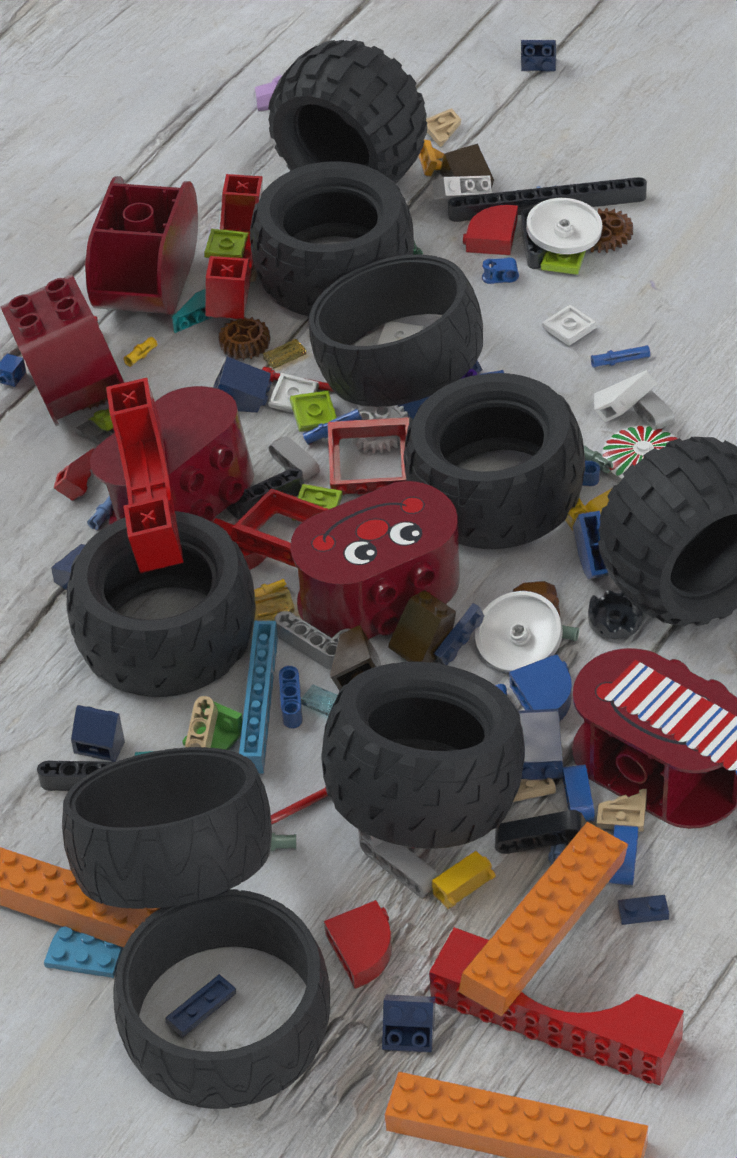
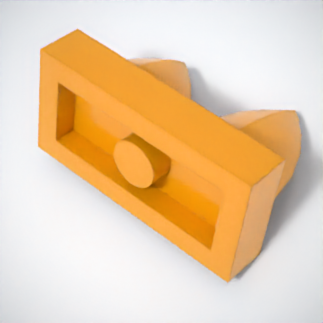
[419,139,444,176]

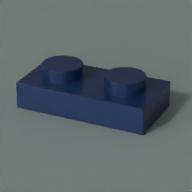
[617,895,669,925]

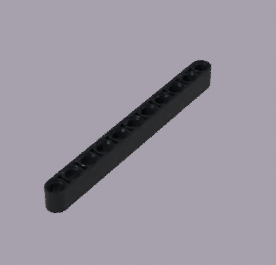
[448,177,647,222]

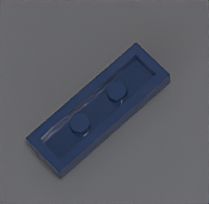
[434,603,485,665]
[165,974,236,1038]

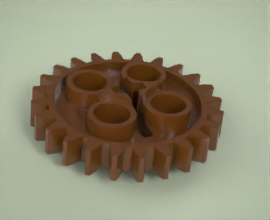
[590,208,633,253]

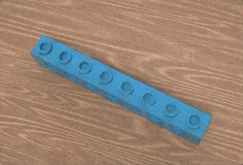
[239,621,278,773]

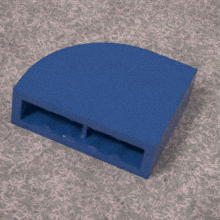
[572,511,609,579]
[509,654,572,722]

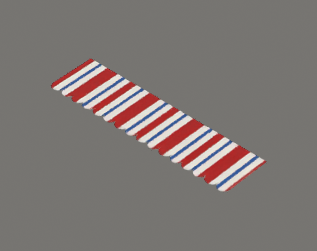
[602,660,737,774]

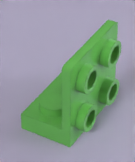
[182,701,243,750]

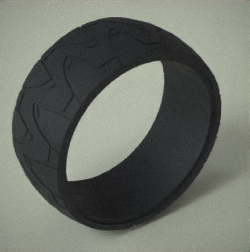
[309,254,483,407]
[62,747,272,909]
[113,889,331,1109]

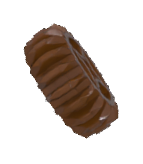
[218,316,271,360]

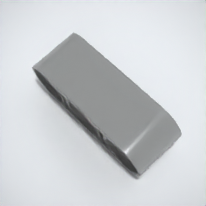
[633,390,675,430]
[269,436,320,481]

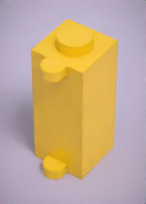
[432,851,496,909]

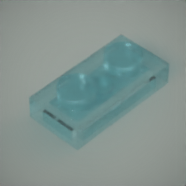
[301,684,337,716]

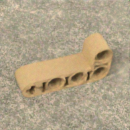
[185,696,218,748]

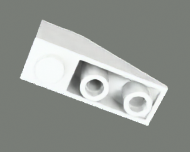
[432,176,492,199]
[594,370,657,422]

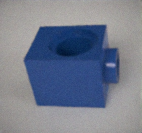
[0,354,26,387]

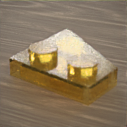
[254,589,295,621]

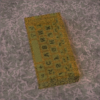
[263,339,306,369]

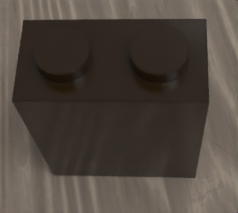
[440,143,494,188]
[388,590,456,663]
[330,625,381,691]

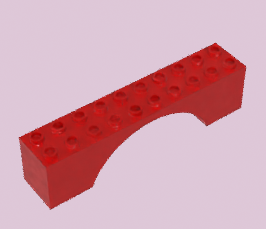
[206,174,263,319]
[106,377,183,573]
[429,927,684,1086]

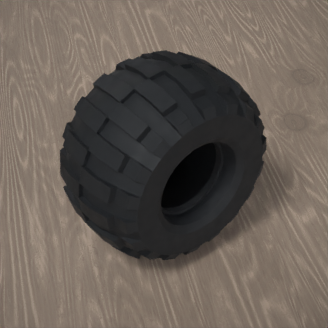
[268,40,428,184]
[598,437,737,626]

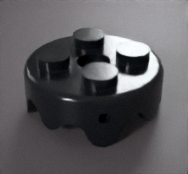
[588,590,643,639]

